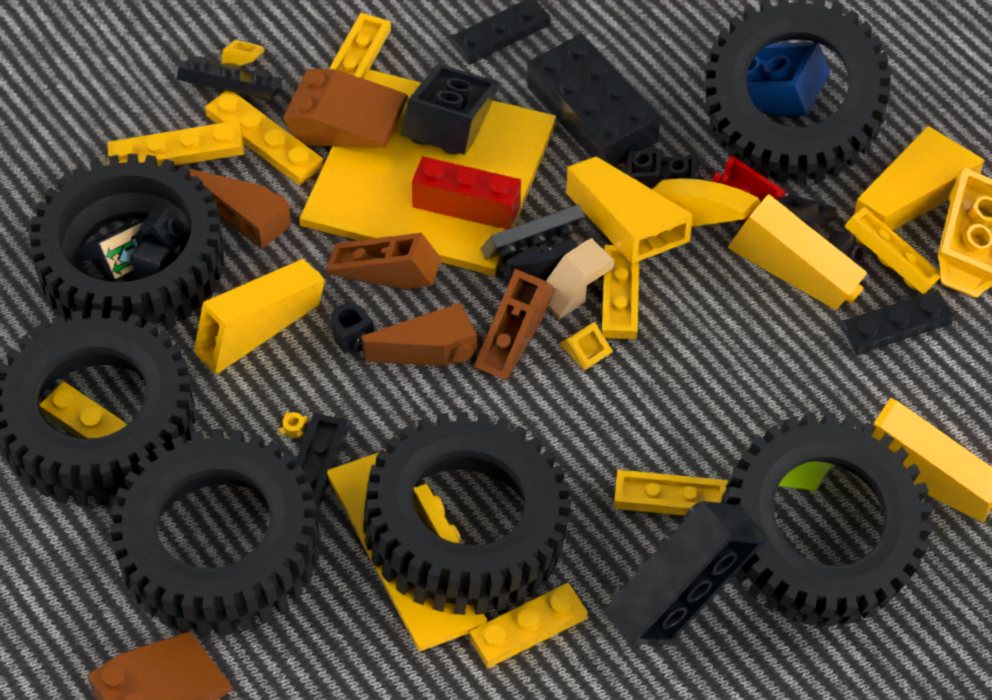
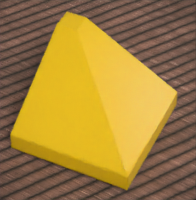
[221,40,265,66]
[559,322,613,370]

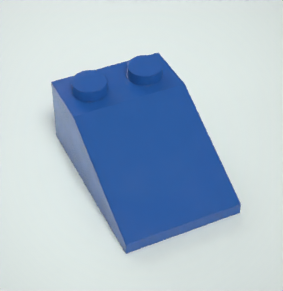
[746,42,830,117]

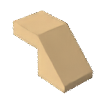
[546,238,614,320]

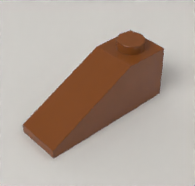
[190,169,291,249]
[326,232,442,289]
[474,269,555,381]
[361,303,477,366]

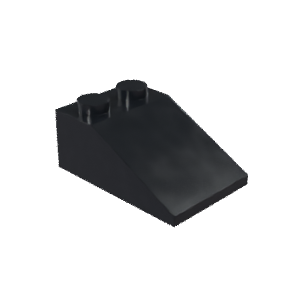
[401,64,500,155]

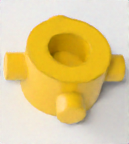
[279,412,309,439]

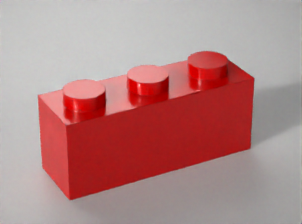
[412,156,521,230]

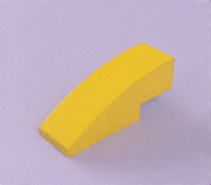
[652,179,761,227]

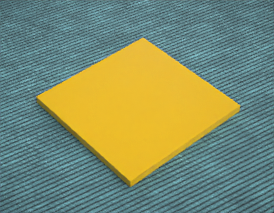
[299,69,556,276]

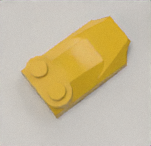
[938,167,992,298]

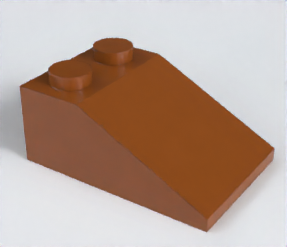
[283,69,408,148]
[87,631,233,700]

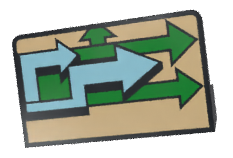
[75,220,144,282]

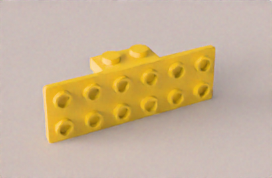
[327,450,487,651]

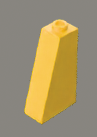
[854,126,984,231]
[566,157,693,264]
[728,194,867,311]
[194,259,325,374]
[872,398,992,523]

